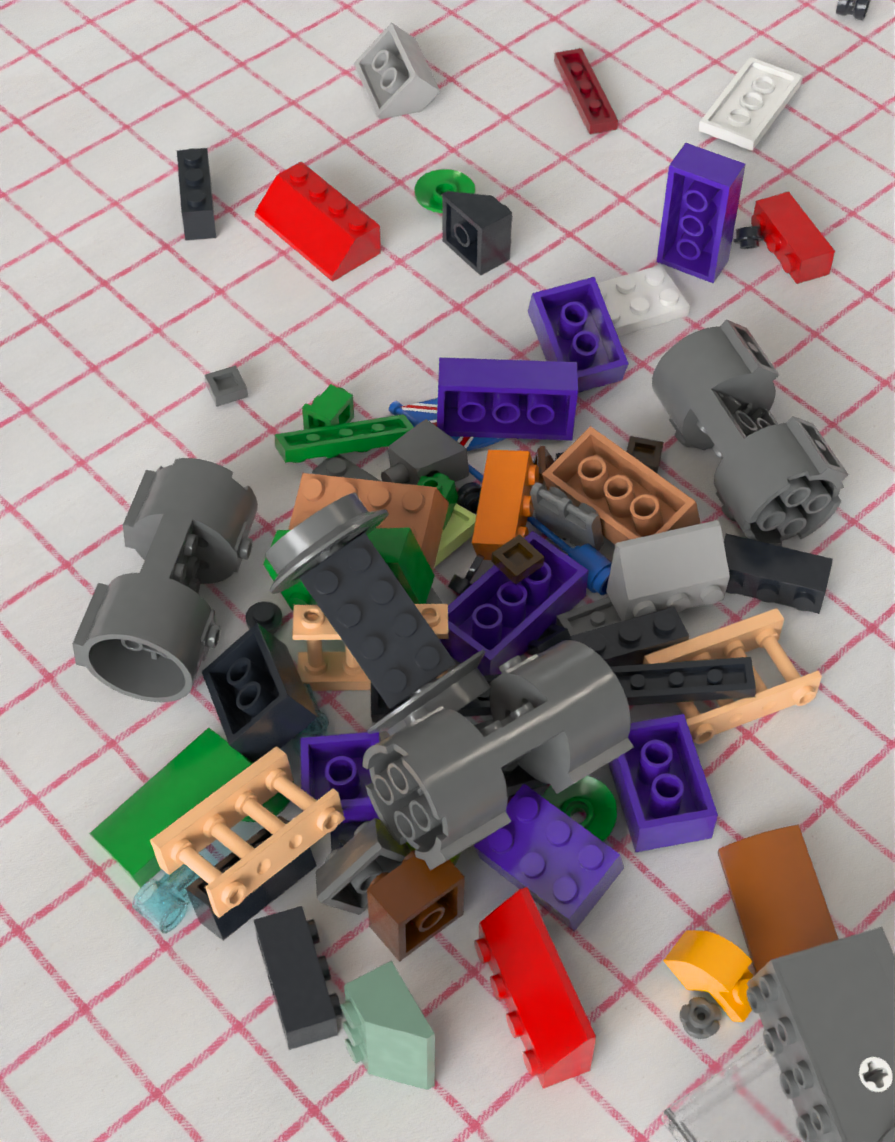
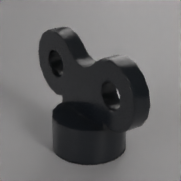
[447,554,485,595]

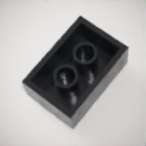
[201,623,318,762]

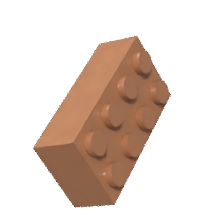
[542,426,700,545]
[288,473,449,571]

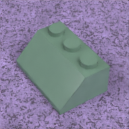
[341,960,435,1090]

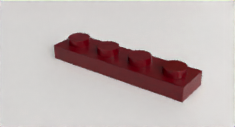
[554,48,618,135]

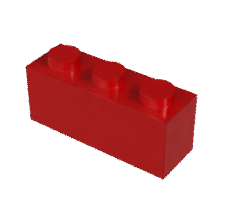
[751,191,835,284]

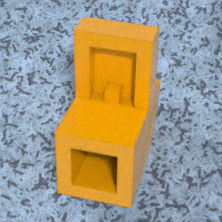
[663,930,754,1022]

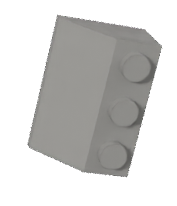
[354,23,440,119]
[606,520,730,621]

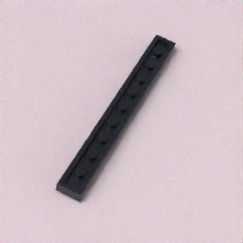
[371,657,756,723]

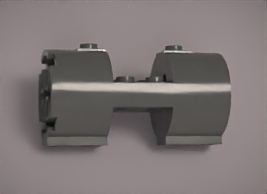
[652,319,849,547]
[72,458,258,702]
[363,640,634,870]

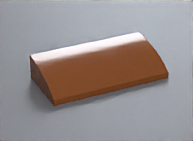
[718,824,839,974]

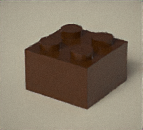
[367,849,465,962]

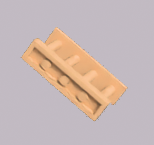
[292,604,448,691]
[643,608,822,744]
[150,746,345,918]

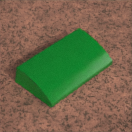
[89,727,252,888]

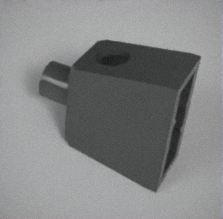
[381,419,469,485]

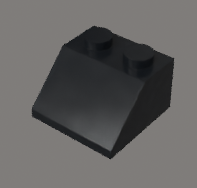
[442,191,513,276]

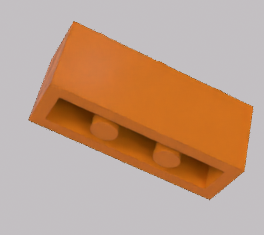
[472,450,539,560]

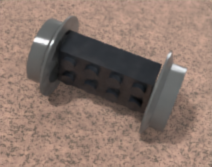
[265,493,491,736]

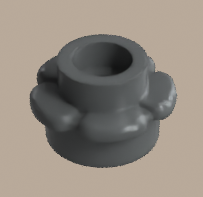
[680,997,722,1039]

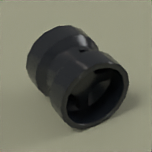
[836,0,870,21]

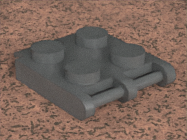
[530,482,604,551]

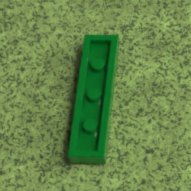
[275,414,414,463]

